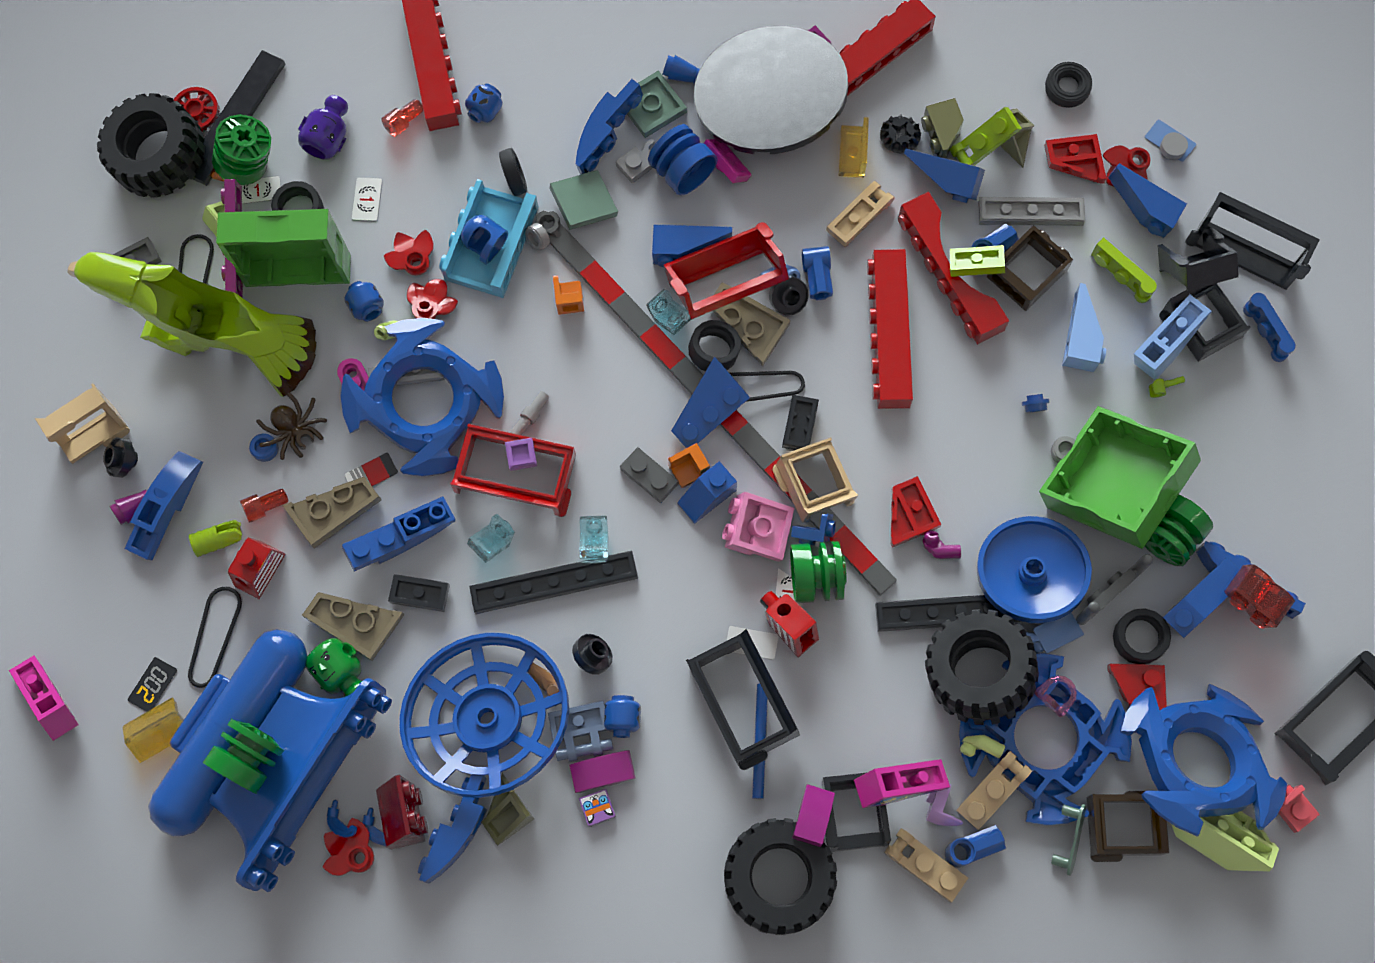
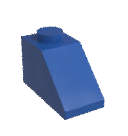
[677,461,737,524]

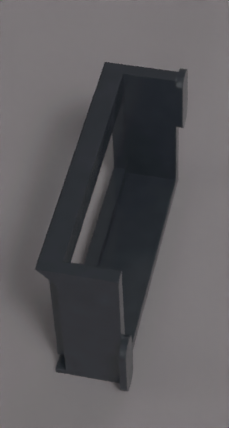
[1185,192,1320,290]
[686,629,800,770]
[1274,651,1375,785]

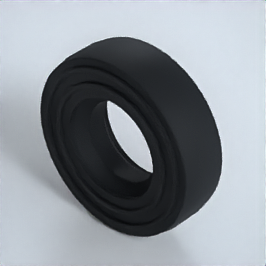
[1045,62,1092,108]
[499,148,527,196]

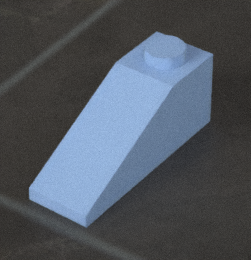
[1062,283,1106,372]
[1134,295,1211,380]

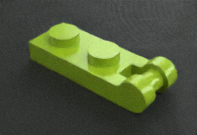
[950,107,1022,166]
[1091,237,1157,303]

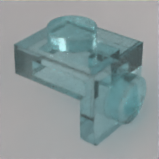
[646,289,691,335]
[467,514,515,563]
[579,516,609,559]

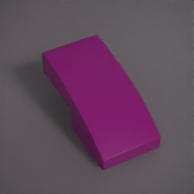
[569,750,636,793]
[792,784,835,847]

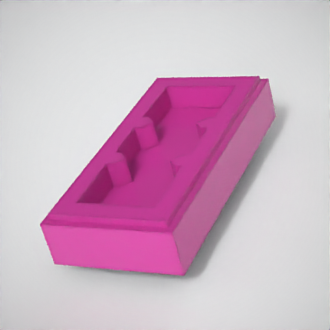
[704,139,752,183]

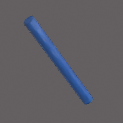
[752,683,768,799]

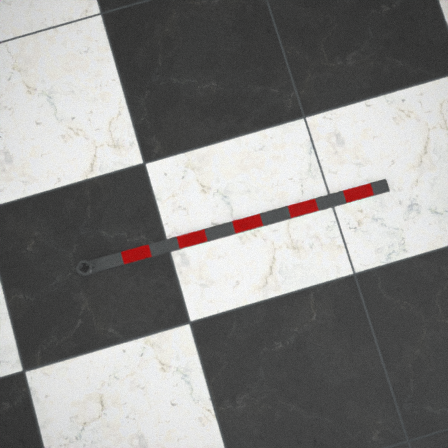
[535,210,897,596]

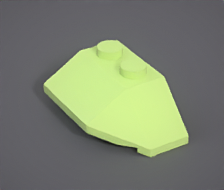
[1172,811,1279,872]

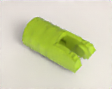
[189,520,242,557]

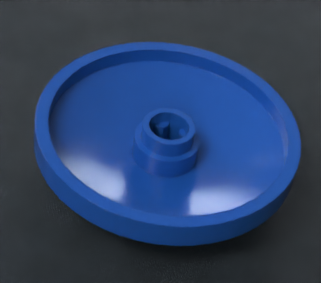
[977,516,1092,623]

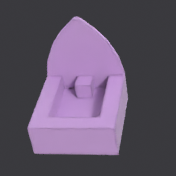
[926,784,963,826]

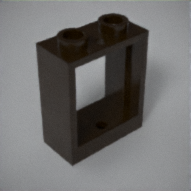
[987,225,1073,311]

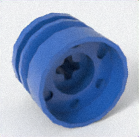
[648,124,718,196]

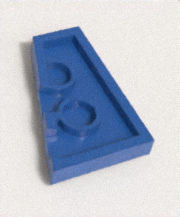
[671,356,750,448]

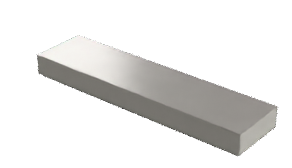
[978,197,1085,226]

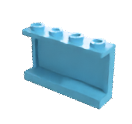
[439,179,539,298]

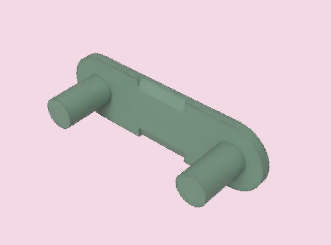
[1051,804,1086,876]

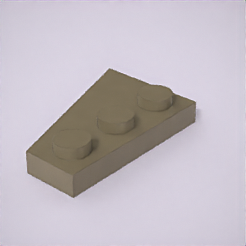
[713,282,790,366]
[282,477,382,549]

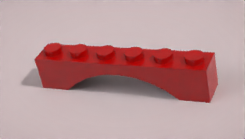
[898,191,1009,345]

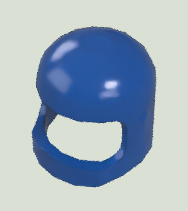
[461,215,508,265]

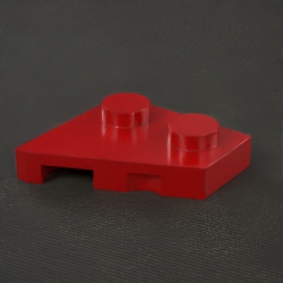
[1044,134,1107,184]
[890,476,942,548]
[1107,663,1167,710]

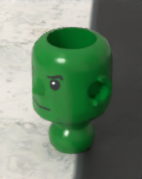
[306,638,362,697]

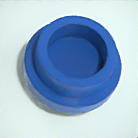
[1022,394,1049,413]

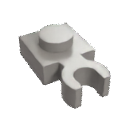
[616,139,655,184]

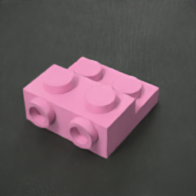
[722,492,794,562]

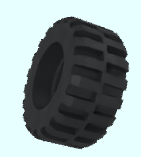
[97,93,205,198]
[925,609,1039,725]
[724,818,838,935]

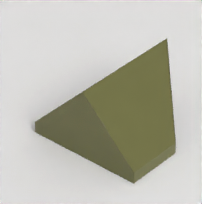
[994,108,1035,168]
[481,772,534,846]

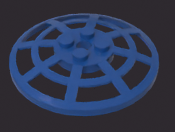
[400,633,569,798]

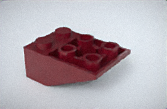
[376,775,428,850]

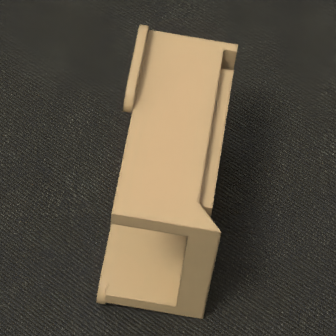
[35,383,130,464]
[772,437,858,523]

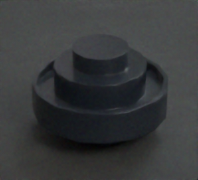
[769,275,808,316]
[103,437,138,478]
[572,634,613,675]

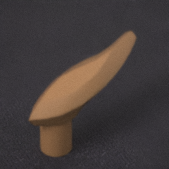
[522,657,559,696]

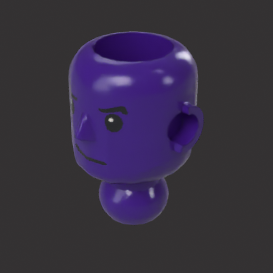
[298,95,348,160]

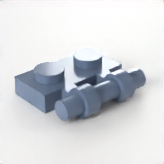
[548,701,613,762]

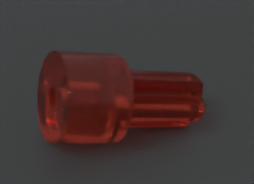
[381,99,423,137]
[240,489,288,523]

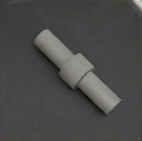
[510,391,549,435]

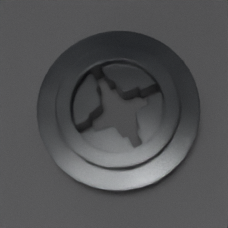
[880,114,922,153]

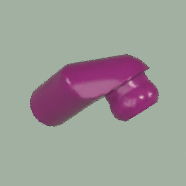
[922,530,961,559]

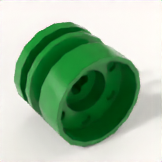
[212,114,272,185]
[1144,495,1213,567]
[790,541,847,604]
[203,718,284,794]

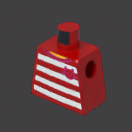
[228,537,286,599]
[760,591,819,657]

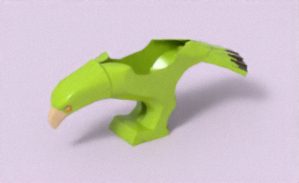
[67,252,317,397]

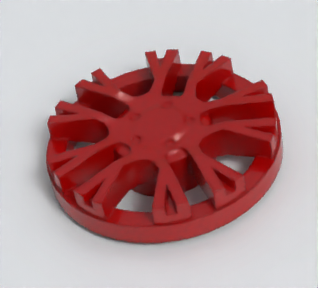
[174,87,220,132]

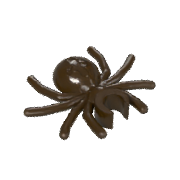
[256,393,327,460]

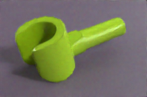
[1149,376,1185,398]

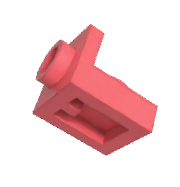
[1278,784,1320,833]

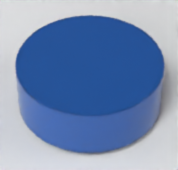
[249,433,279,462]

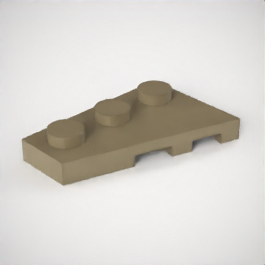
[302,592,404,661]

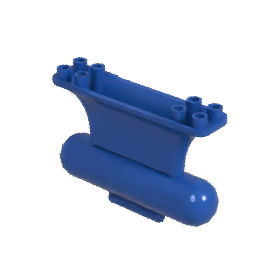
[148,629,392,892]

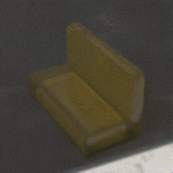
[838,117,869,178]
[123,698,184,763]

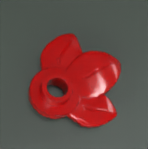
[1102,145,1151,187]
[384,230,434,276]
[407,279,458,319]
[323,818,374,876]

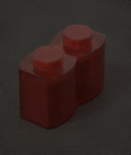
[1224,564,1295,629]

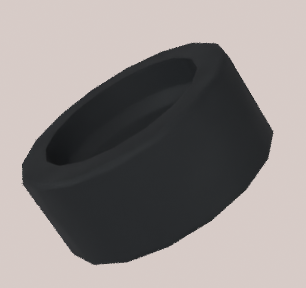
[271,181,324,211]
[688,320,741,371]
[1113,608,1171,664]

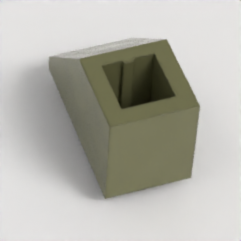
[921,98,964,159]

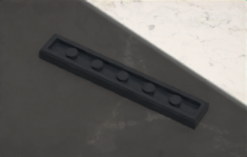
[193,50,286,186]
[469,550,638,614]
[875,595,1022,632]

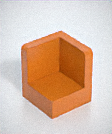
[553,276,584,315]
[668,443,710,488]

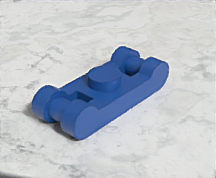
[1243,292,1296,362]

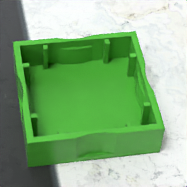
[216,209,351,287]
[1039,406,1201,549]

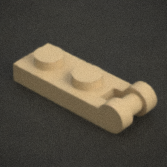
[826,181,895,247]
[956,751,1032,830]
[884,828,968,903]

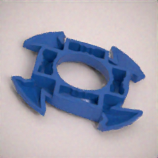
[341,318,504,476]
[959,653,1132,825]
[1120,684,1288,836]

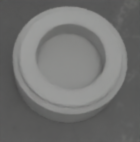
[1160,132,1188,160]
[525,223,550,251]
[1051,436,1076,463]

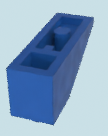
[904,149,985,203]
[1108,163,1187,238]
[652,225,733,267]
[1163,557,1248,638]

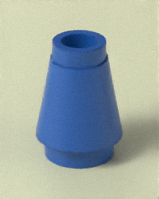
[662,55,700,83]

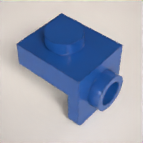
[791,513,836,546]

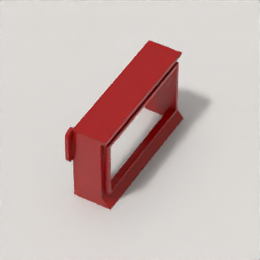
[664,222,789,320]
[450,424,576,517]

